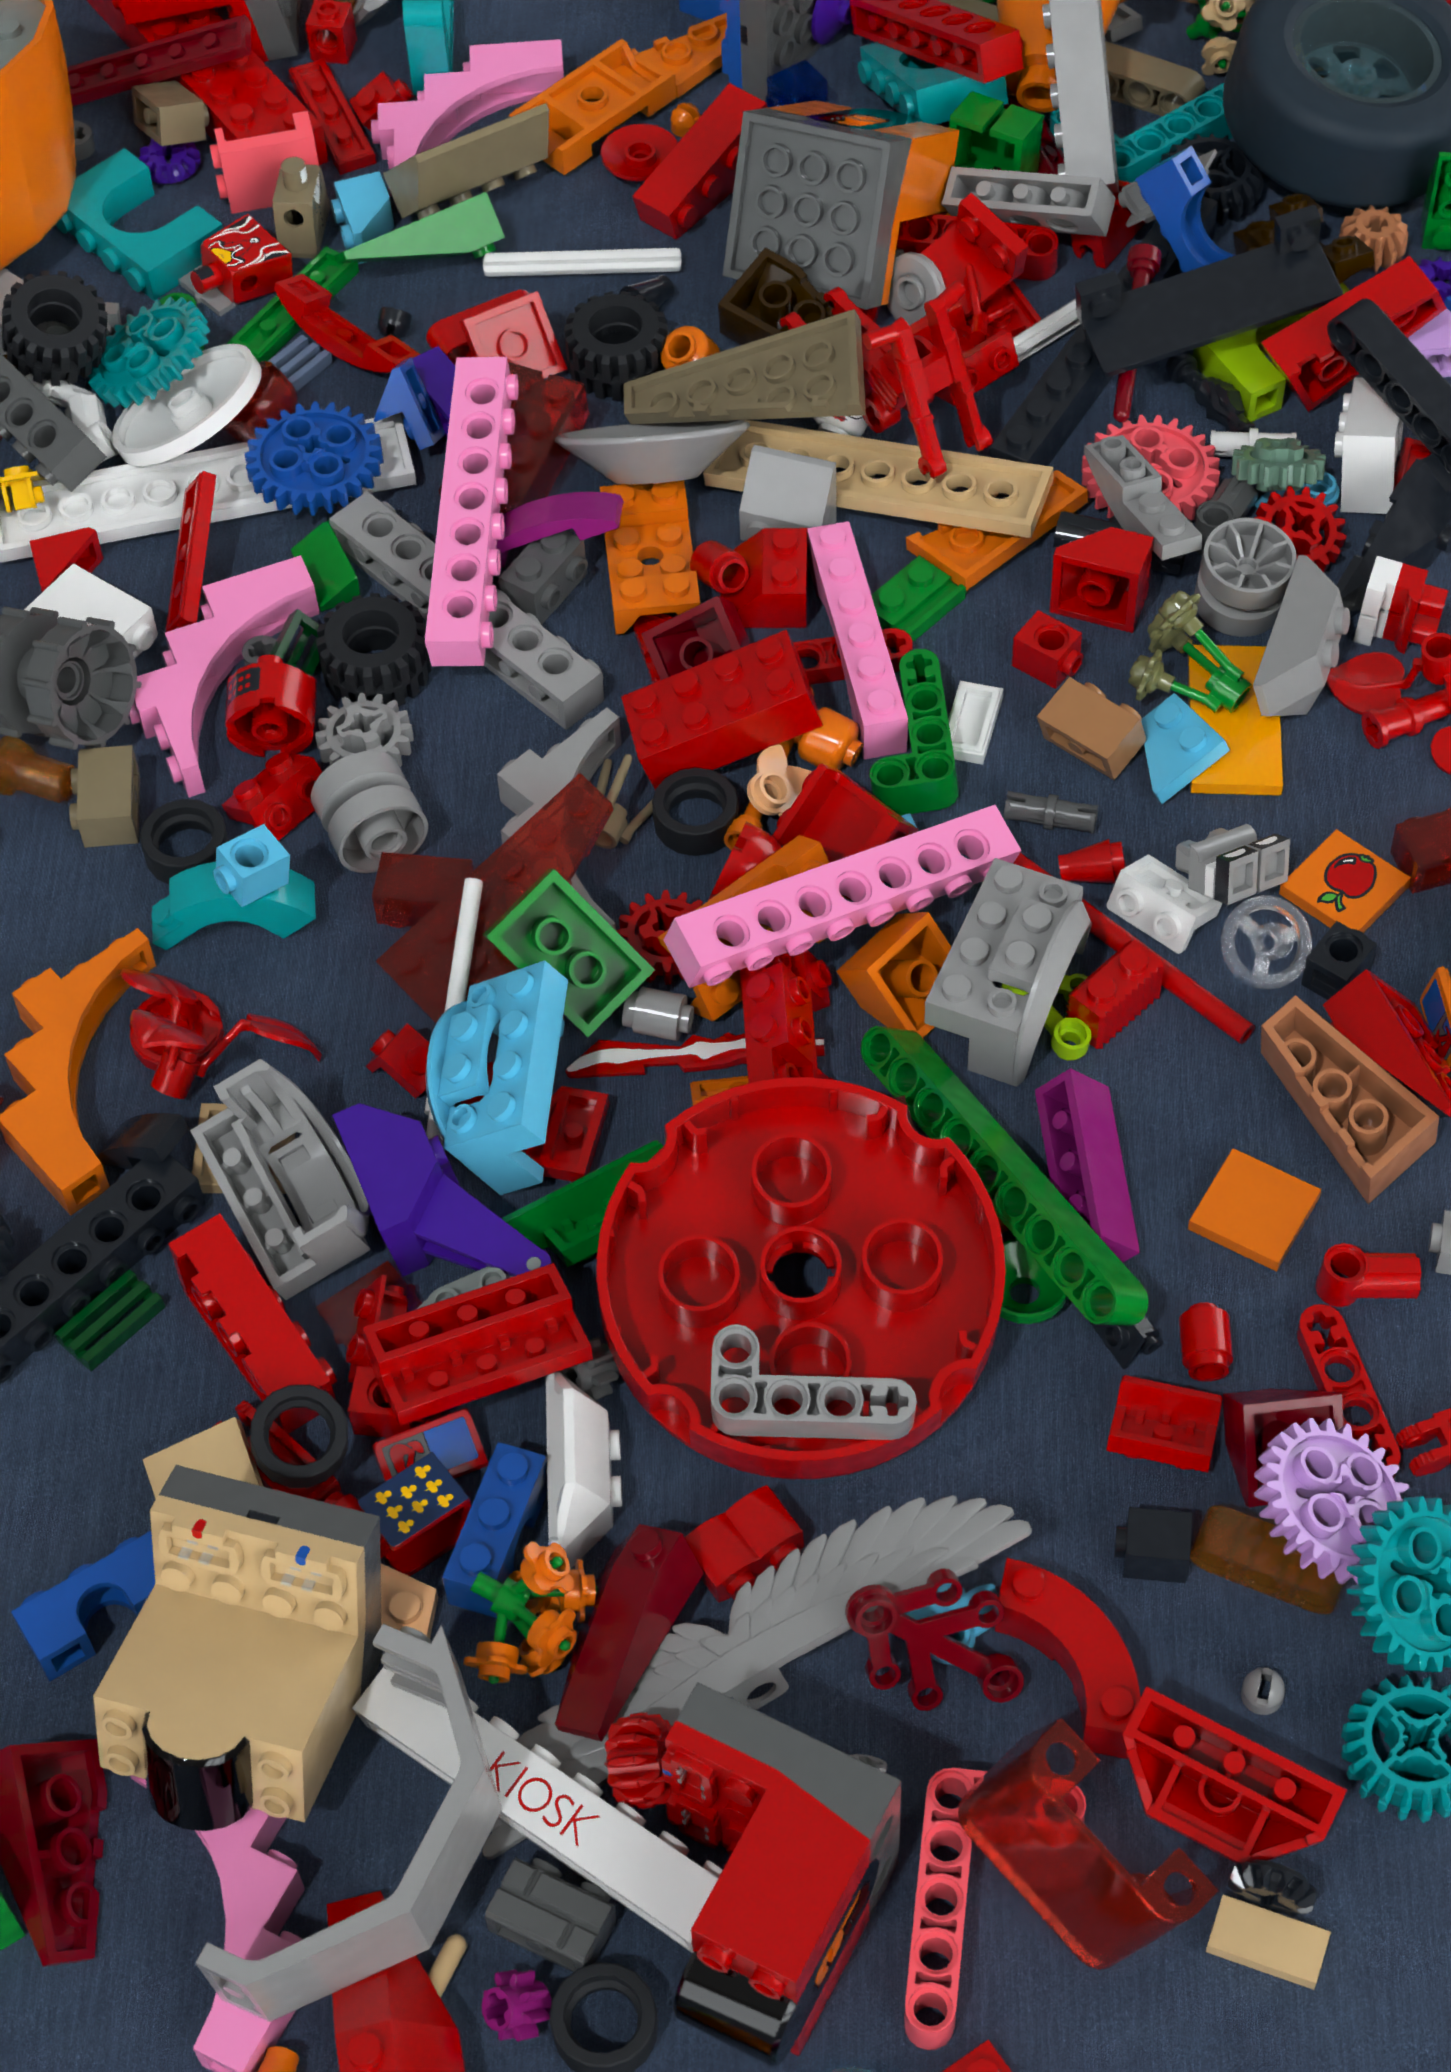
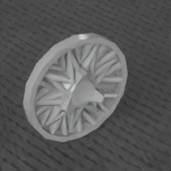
[887,252,946,326]

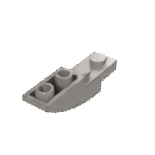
[1084,435,1202,561]

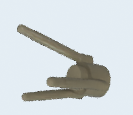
[583,754,653,849]

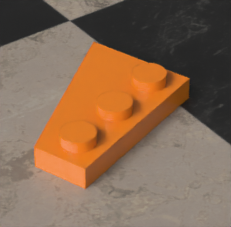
[631,13,727,98]

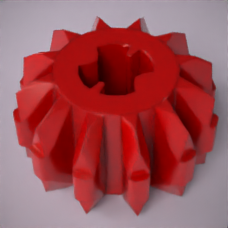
[604,1712,672,1809]

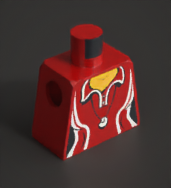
[190,214,293,303]

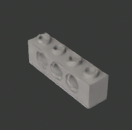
[942,166,1116,236]

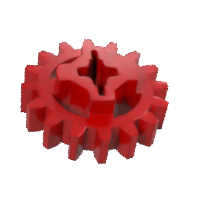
[1254,486,1347,573]
[616,890,703,985]

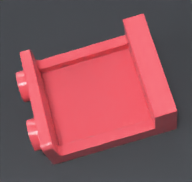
[209,111,319,214]

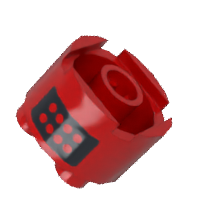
[225,654,317,757]

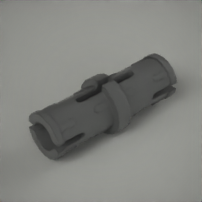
[1004,790,1099,834]

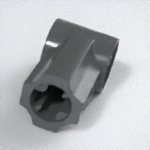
[1195,475,1258,556]

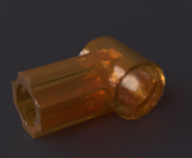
[0,736,75,803]

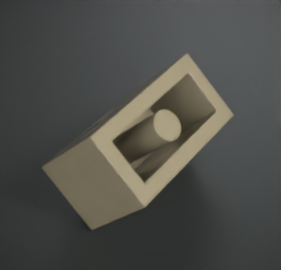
[131,80,209,146]
[69,745,140,848]

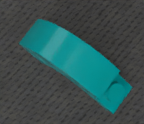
[151,862,316,950]

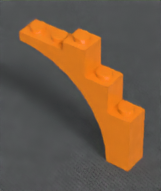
[0,928,156,1216]

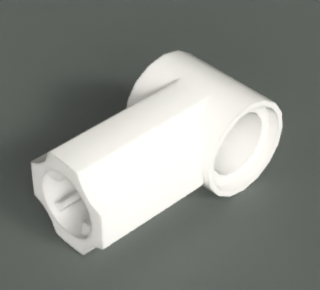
[65,392,118,463]

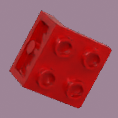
[921,193,1029,318]

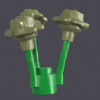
[1128,591,1253,713]

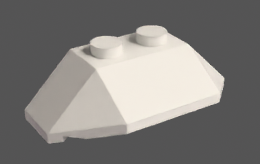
[546,1371,622,1569]

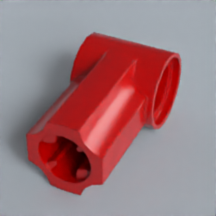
[1315,1243,1421,1307]

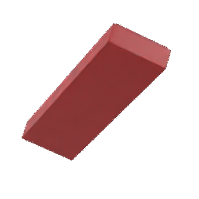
[288,59,376,175]
[165,471,217,632]

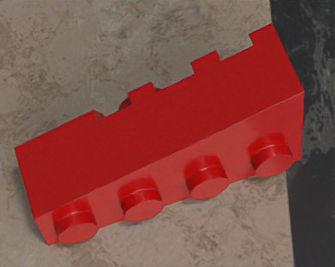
[1261,256,1447,412]
[168,1213,337,1434]

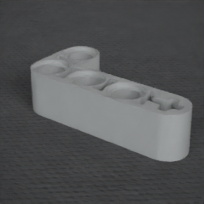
[711,1324,917,1440]

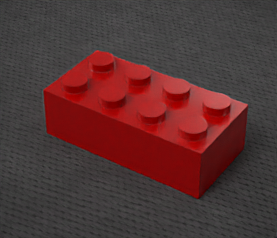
[621,629,823,790]

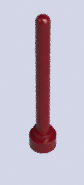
[1113,243,1162,423]

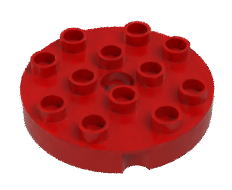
[597,1077,1006,1479]

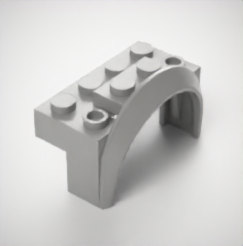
[924,858,1092,1087]
[190,1059,371,1300]

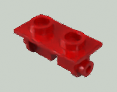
[346,1274,409,1383]

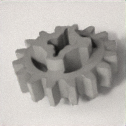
[315,693,414,767]

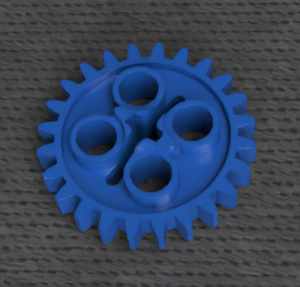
[244,401,384,516]

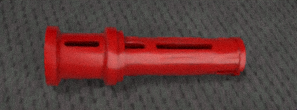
[1361,688,1451,749]

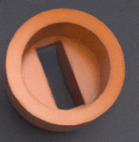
[670,102,701,137]

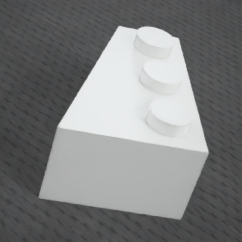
[1334,377,1404,514]

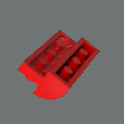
[362,1263,593,1426]

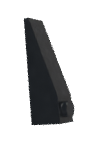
[1336,458,1451,618]

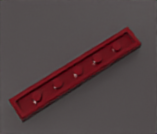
[67,14,251,107]

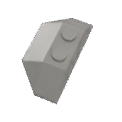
[1253,555,1350,716]

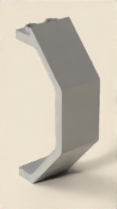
[195,1624,502,2022]

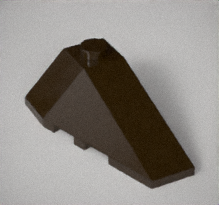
[718,247,834,345]

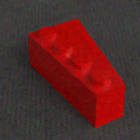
[632,83,768,240]

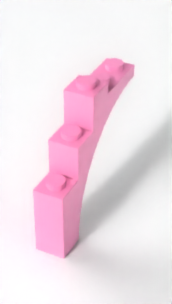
[371,39,564,212]
[128,555,320,798]
[130,1754,305,2072]

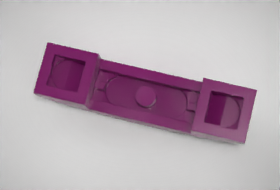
[496,492,623,568]

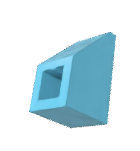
[330,171,394,264]

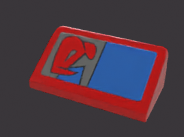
[372,1408,489,1482]

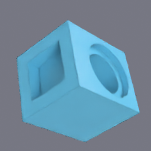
[213,824,290,907]

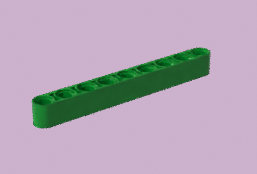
[860,1026,1149,1326]

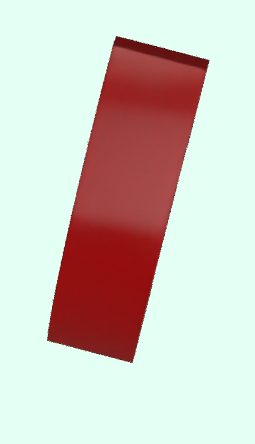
[274,273,420,373]

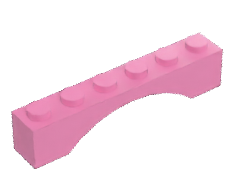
[807,521,908,760]

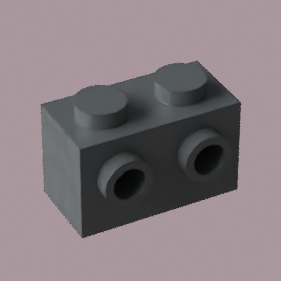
[499,530,588,625]

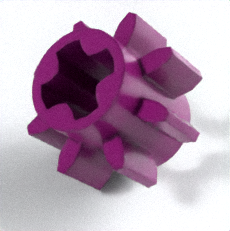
[482,1969,551,2042]

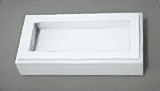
[948,681,1003,765]

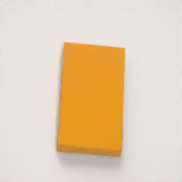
[1188,645,1283,796]

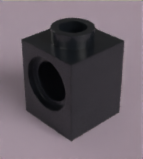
[1301,921,1377,1000]

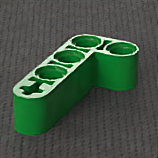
[869,649,959,816]

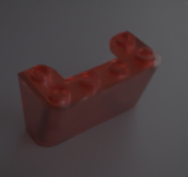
[958,1718,1219,1970]

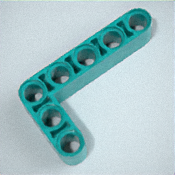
[403,0,454,96]
[1050,83,1233,183]

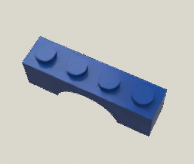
[1135,146,1235,273]

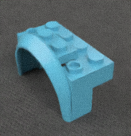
[425,960,568,1195]

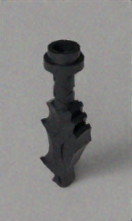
[1166,352,1255,432]

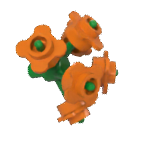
[463,1542,599,1684]

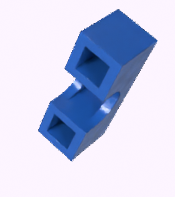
[442,1442,548,1618]
[11,1531,155,1682]

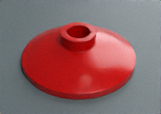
[601,124,678,181]

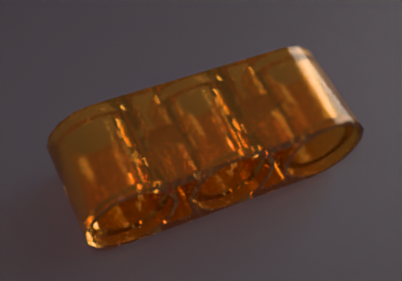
[1190,1506,1345,1614]

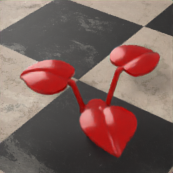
[1326,633,1451,775]
[120,968,322,1099]

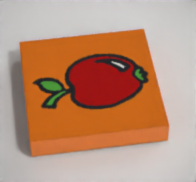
[1279,829,1411,933]

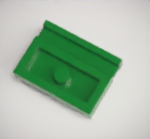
[871,555,966,643]

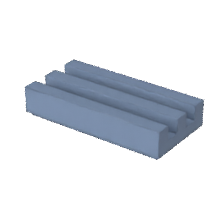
[253,335,333,409]

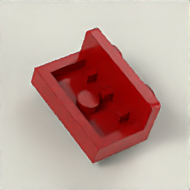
[221,751,322,841]
[1106,1375,1223,1473]

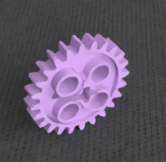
[1254,1418,1409,1584]

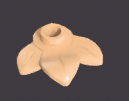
[747,745,812,816]

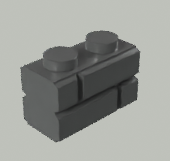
[485,1858,617,1972]

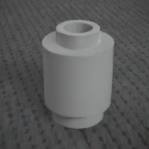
[622,987,694,1041]

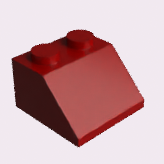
[1049,527,1154,633]
[721,528,808,628]

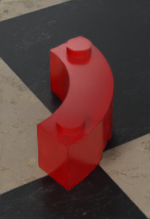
[995,1558,1141,1760]

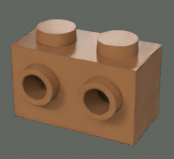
[1037,677,1147,780]

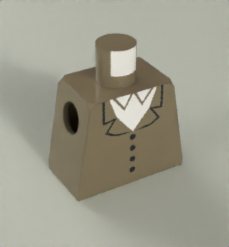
[272,157,330,259]

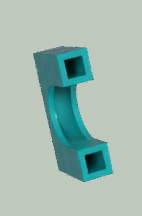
[857,42,1008,125]
[56,148,223,301]

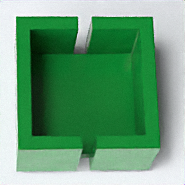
[949,91,1044,173]

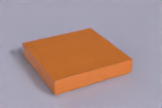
[1188,1148,1322,1272]

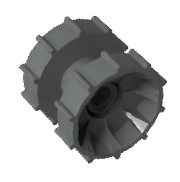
[0,606,142,750]

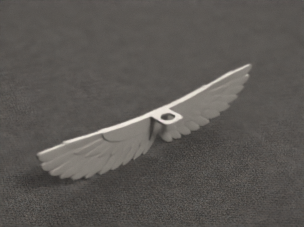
[482,1495,1032,1860]

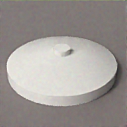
[111,344,262,466]

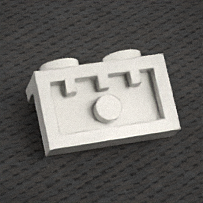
[1107,854,1222,954]

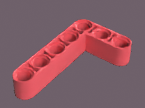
[904,1768,1086,2050]

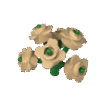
[1186,0,1256,76]

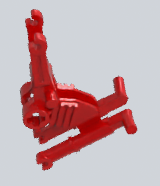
[779,281,993,479]

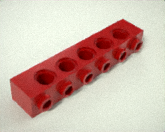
[849,0,1024,84]

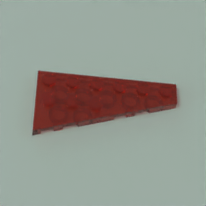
[376,773,614,1024]

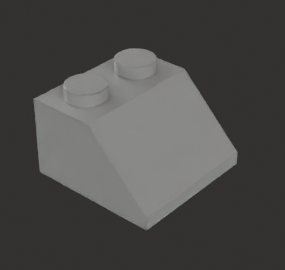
[739,445,837,541]

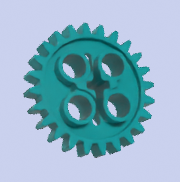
[88,297,210,408]
[1347,1496,1451,1672]

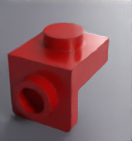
[349,71,415,131]
[365,1023,430,1099]

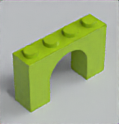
[1193,282,1350,422]

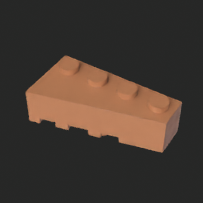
[1261,995,1439,1204]

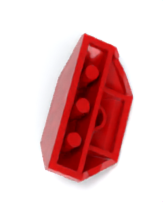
[1122,1686,1347,1863]

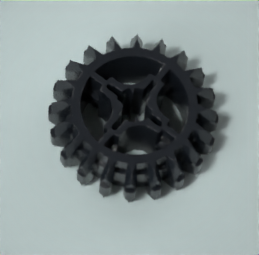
[1159,133,1264,226]

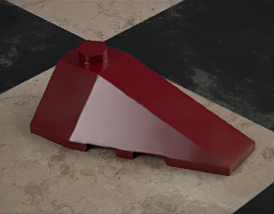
[555,1524,704,1742]
[0,1739,107,1967]

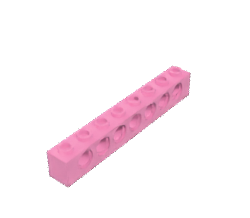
[425,357,519,666]
[664,805,1022,988]

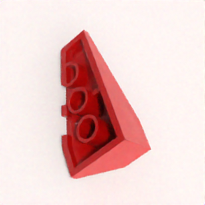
[1322,969,1451,1117]
[327,1891,466,2072]

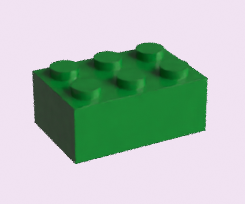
[483,868,655,1038]

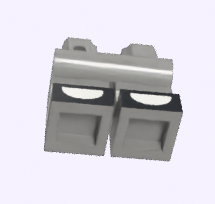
[1175,824,1290,905]

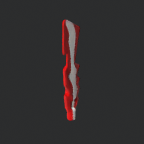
[566,1032,825,1078]

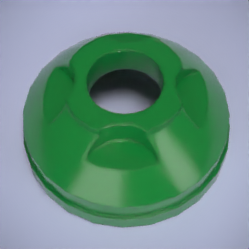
[1000,1238,1067,1324]

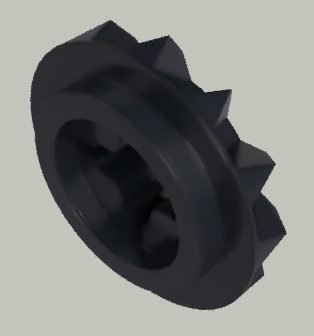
[1228,1860,1318,1916]

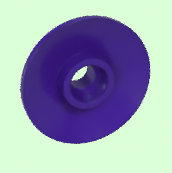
[811,0,852,45]

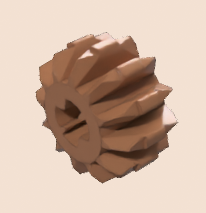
[1339,205,1409,273]

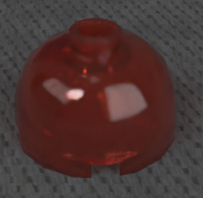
[222,361,298,443]

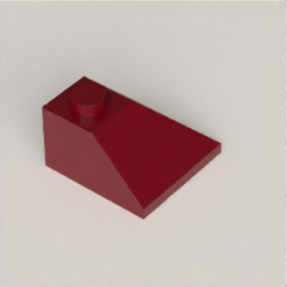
[641,595,750,680]
[1223,1388,1344,1507]

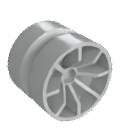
[1194,518,1297,637]
[311,751,428,873]

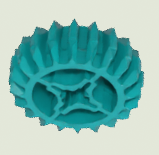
[1340,1674,1451,1823]

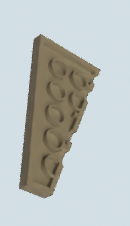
[624,309,866,424]

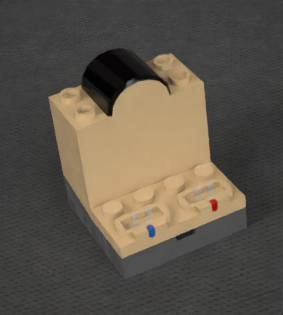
[93,1465,382,1831]

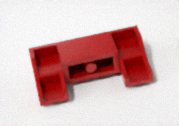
[741,950,834,1083]

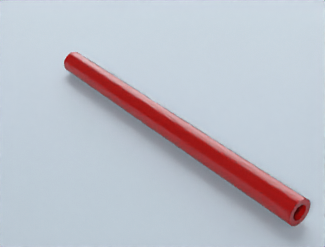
[1013,852,1255,1044]

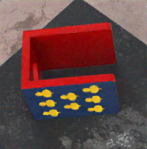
[358,1451,471,1576]

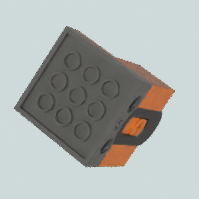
[723,100,960,309]

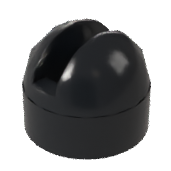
[378,307,412,339]

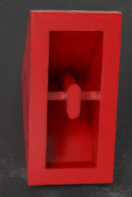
[29,527,104,592]

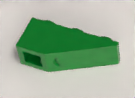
[1422,152,1451,250]

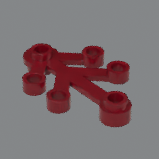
[845,1569,1024,1711]

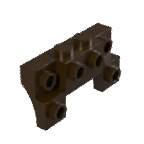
[1233,194,1375,284]

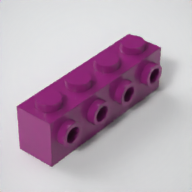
[1035,1068,1140,1263]

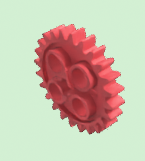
[1081,415,1220,521]

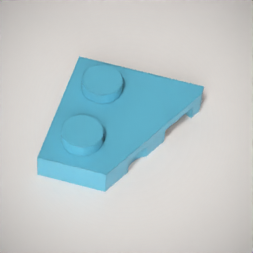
[1141,693,1230,804]

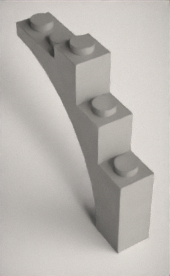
[497,707,622,930]

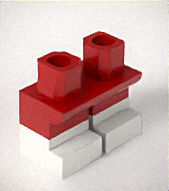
[1353,556,1449,654]

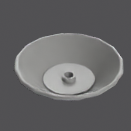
[555,420,750,485]

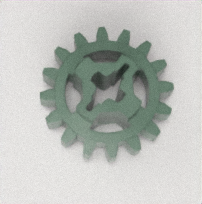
[1231,437,1326,492]

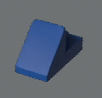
[374,357,445,450]

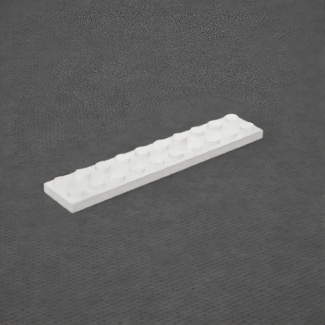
[0,413,416,563]

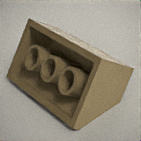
[383,103,549,220]

